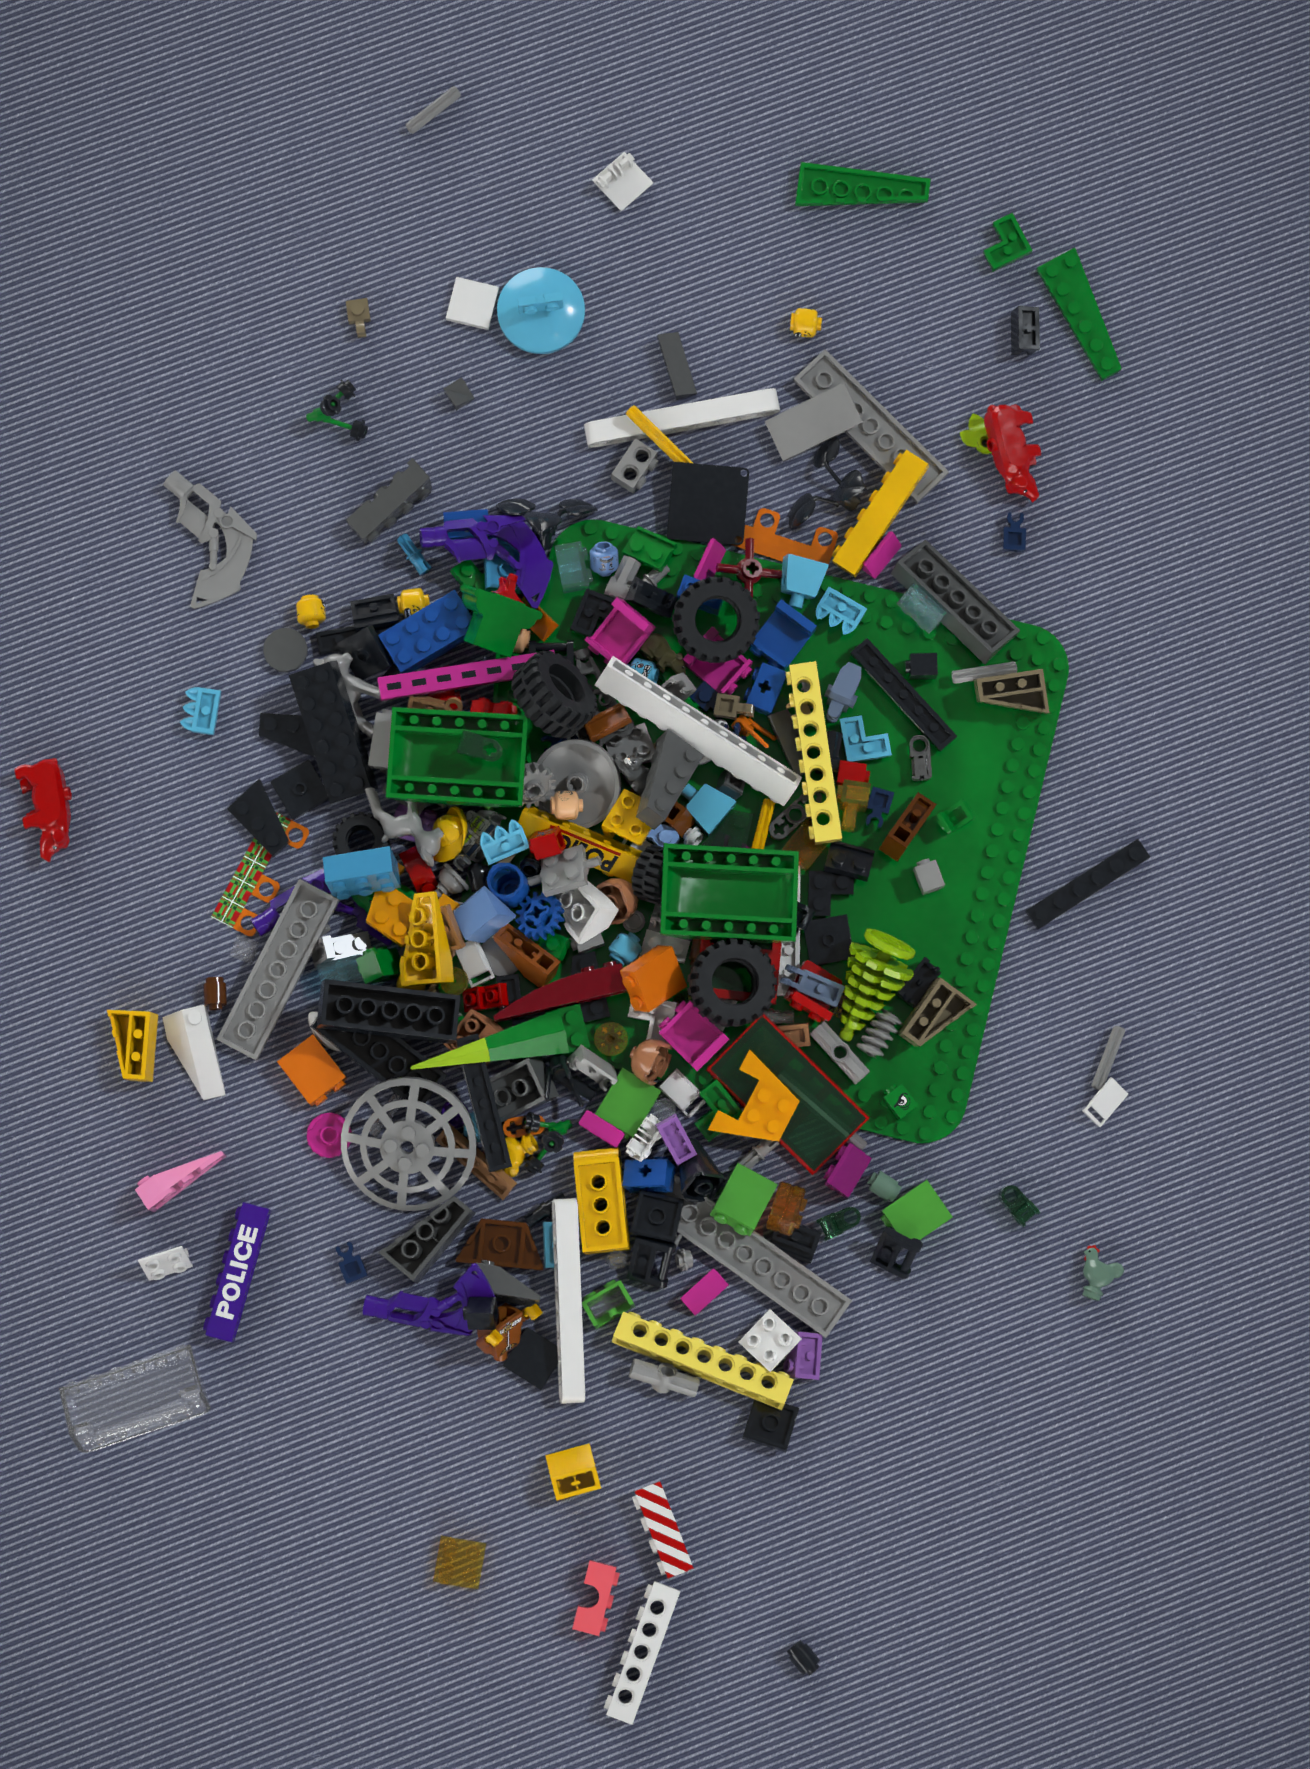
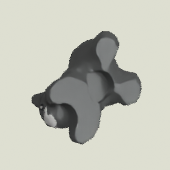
[614,751,650,797]

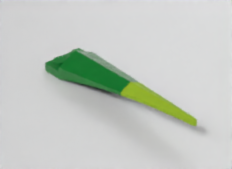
[410,1004,590,1069]

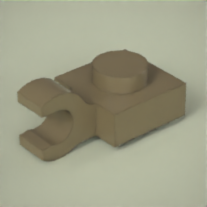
[346,298,371,338]
[713,693,755,720]

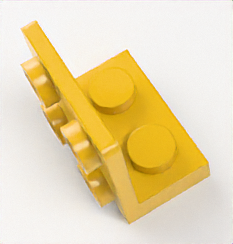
[602,789,652,846]

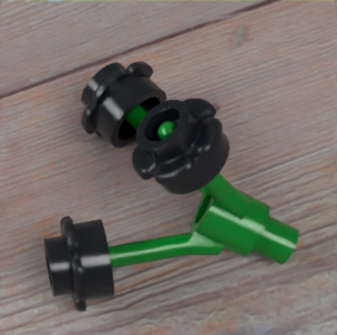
[306,379,368,441]
[522,1112,572,1175]

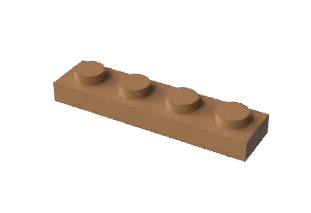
[435,1123,517,1200]

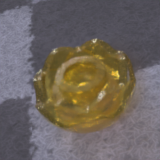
[441,967,469,995]

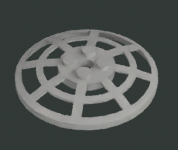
[341,1077,477,1211]

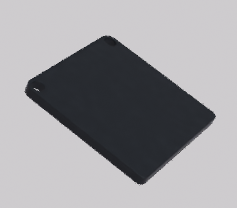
[667,462,749,545]

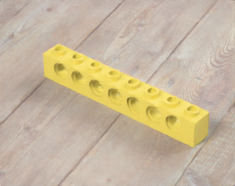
[786,661,842,845]
[612,1312,794,1410]

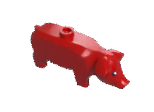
[984,404,1041,503]
[14,758,72,862]

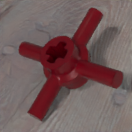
[716,538,782,598]

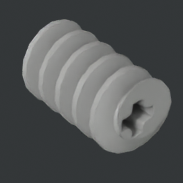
[856,1008,903,1058]

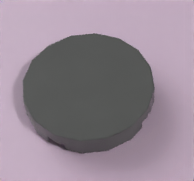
[263,628,308,673]

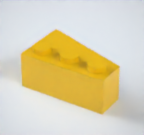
[107,1010,158,1082]

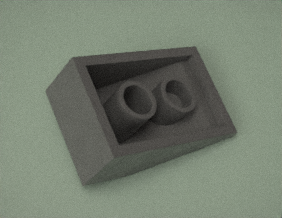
[490,1056,559,1123]
[474,1260,541,1307]

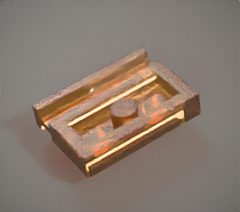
[782,817,829,871]

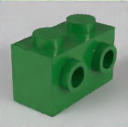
[356,946,401,984]

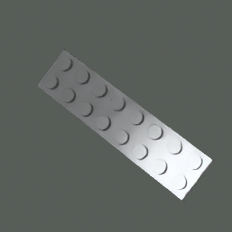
[793,349,949,504]
[216,879,340,1060]

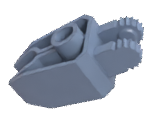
[824,662,861,724]

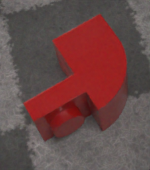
[399,846,438,893]

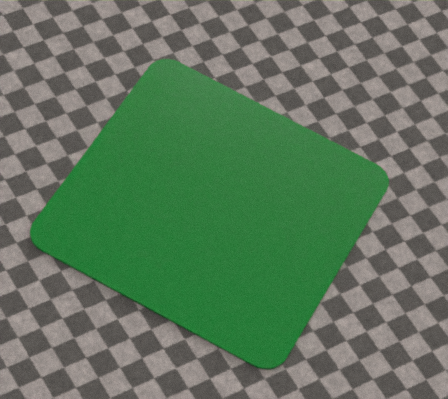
[439,519,1069,1143]

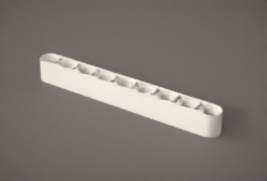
[584,388,780,448]
[552,1198,585,1404]

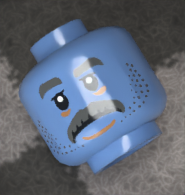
[590,542,619,577]

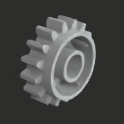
[519,762,556,808]

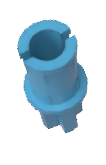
[397,534,431,576]

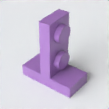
[655,1114,697,1165]

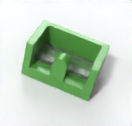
[582,1280,635,1330]

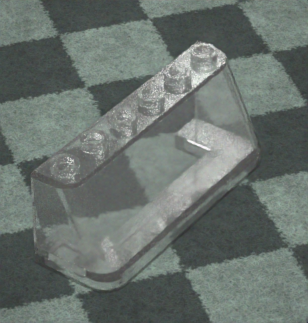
[59,1344,211,1453]

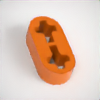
[503,1115,546,1139]

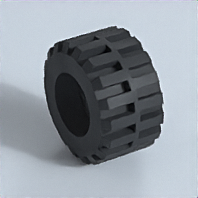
[332,812,390,855]
[632,845,663,906]

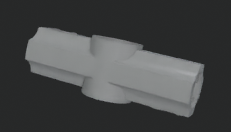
[810,1021,870,1085]
[628,1359,700,1397]

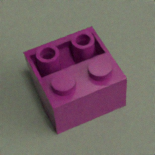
[823,1143,872,1199]

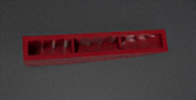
[494,961,628,1023]

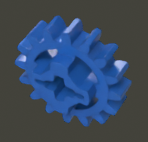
[515,892,565,941]

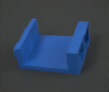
[749,599,817,671]

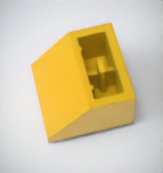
[545,1443,601,1501]

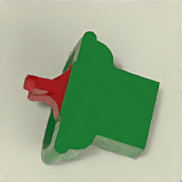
[460,573,543,658]

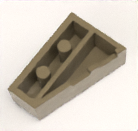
[974,669,1049,714]
[897,978,977,1047]

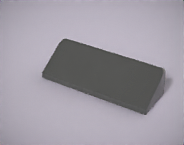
[657,332,697,400]
[767,709,810,776]

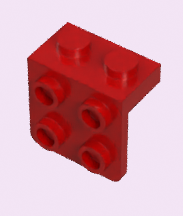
[784,960,842,1023]

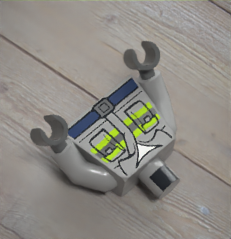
[453,810,506,871]

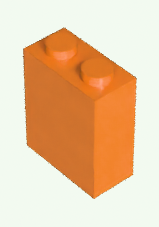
[620,945,687,1012]
[277,1034,347,1106]

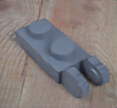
[780,964,845,1007]

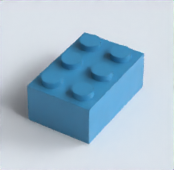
[323,846,401,900]

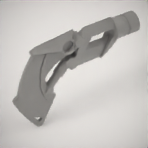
[163,470,257,609]

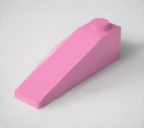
[135,1151,226,1212]

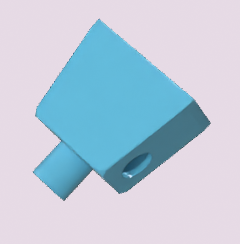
[781,554,829,609]
[681,783,736,837]

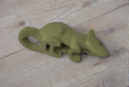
[638,633,686,675]

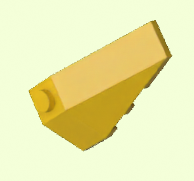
[399,891,454,986]

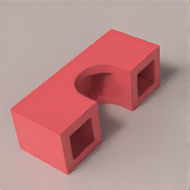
[572,1560,620,1636]

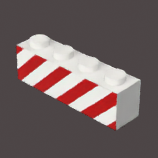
[632,1481,694,1579]

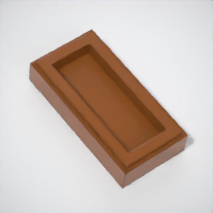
[584,703,632,742]

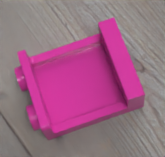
[585,597,656,665]
[683,627,753,695]
[658,1000,729,1071]

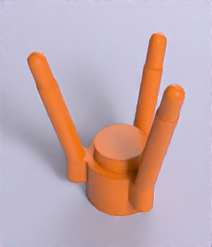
[731,715,777,748]

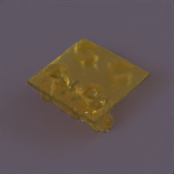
[433,1536,486,1589]

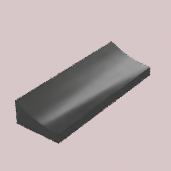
[891,540,1020,664]

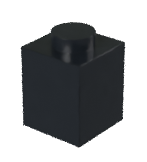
[905,653,938,680]
[463,1297,499,1330]

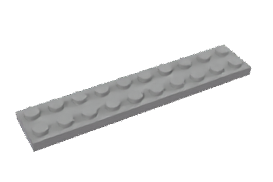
[658,1175,852,1338]

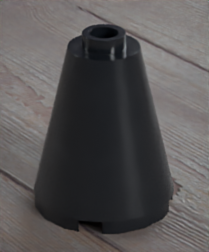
[679,1138,726,1202]

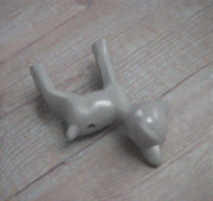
[313,653,394,739]
[365,788,444,867]

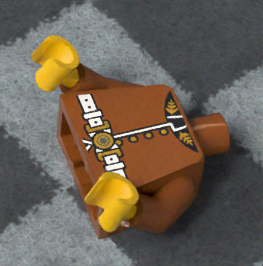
[476,1303,543,1362]

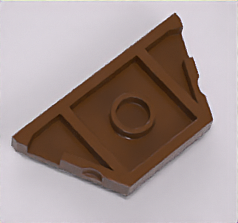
[456,1218,544,1271]

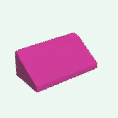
[862,531,901,579]
[693,538,726,580]
[579,1110,625,1148]
[680,1268,729,1316]

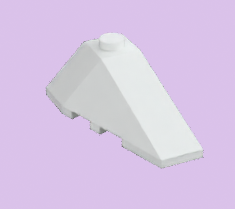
[555,881,619,944]
[162,1005,226,1100]

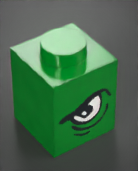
[883,1084,918,1120]

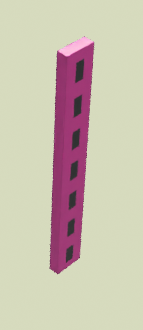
[377,650,555,701]

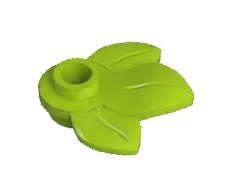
[960,413,992,454]

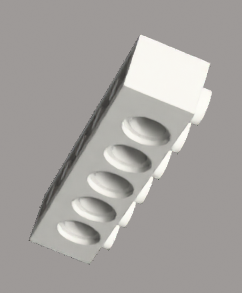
[604,1581,680,1725]

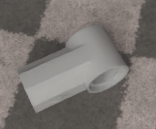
[604,556,641,601]

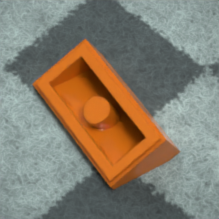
[521,596,559,642]

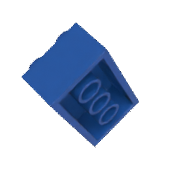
[378,590,472,674]

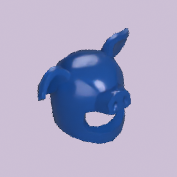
[487,863,541,908]

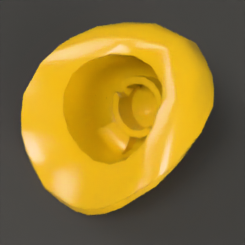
[432,806,467,862]

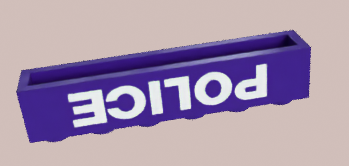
[203,1202,271,1343]

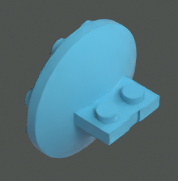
[497,267,585,354]

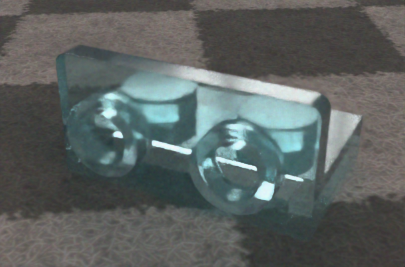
[896,583,947,633]

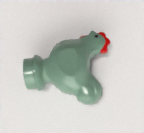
[1082,1245,1124,1301]

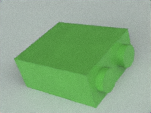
[595,1068,662,1140]
[710,1163,778,1237]
[880,1180,953,1240]

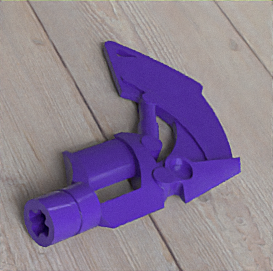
[419,515,553,609]
[250,868,392,946]
[362,1263,495,1336]

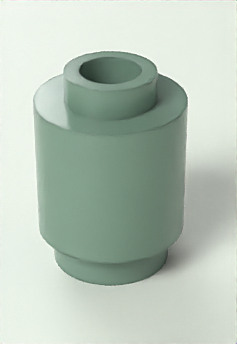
[867,1170,902,1202]

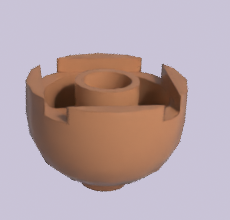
[596,878,639,924]
[630,1039,672,1086]

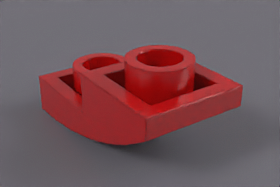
[462,983,509,1012]

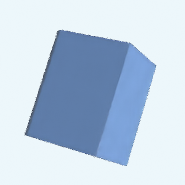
[453,886,516,943]

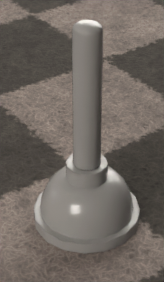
[435,862,470,899]

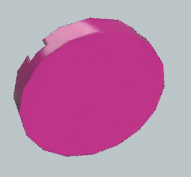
[307,1113,352,1158]

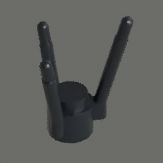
[545,1054,583,1107]

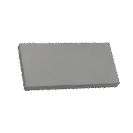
[765,383,863,461]

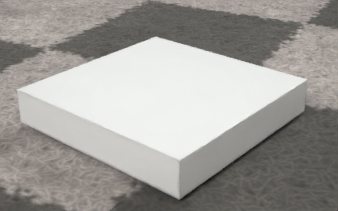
[446,277,499,330]

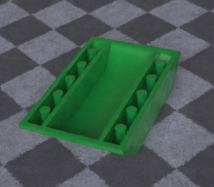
[386,707,528,807]
[660,843,799,943]

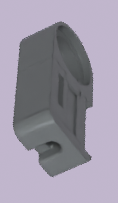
[909,735,932,781]

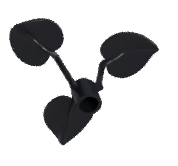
[789,436,867,531]
[496,498,598,550]

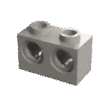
[611,438,659,494]

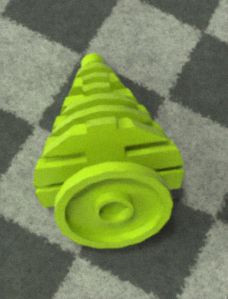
[839,928,916,1042]

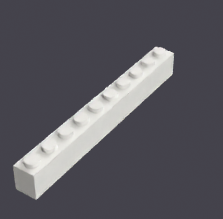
[595,656,802,806]

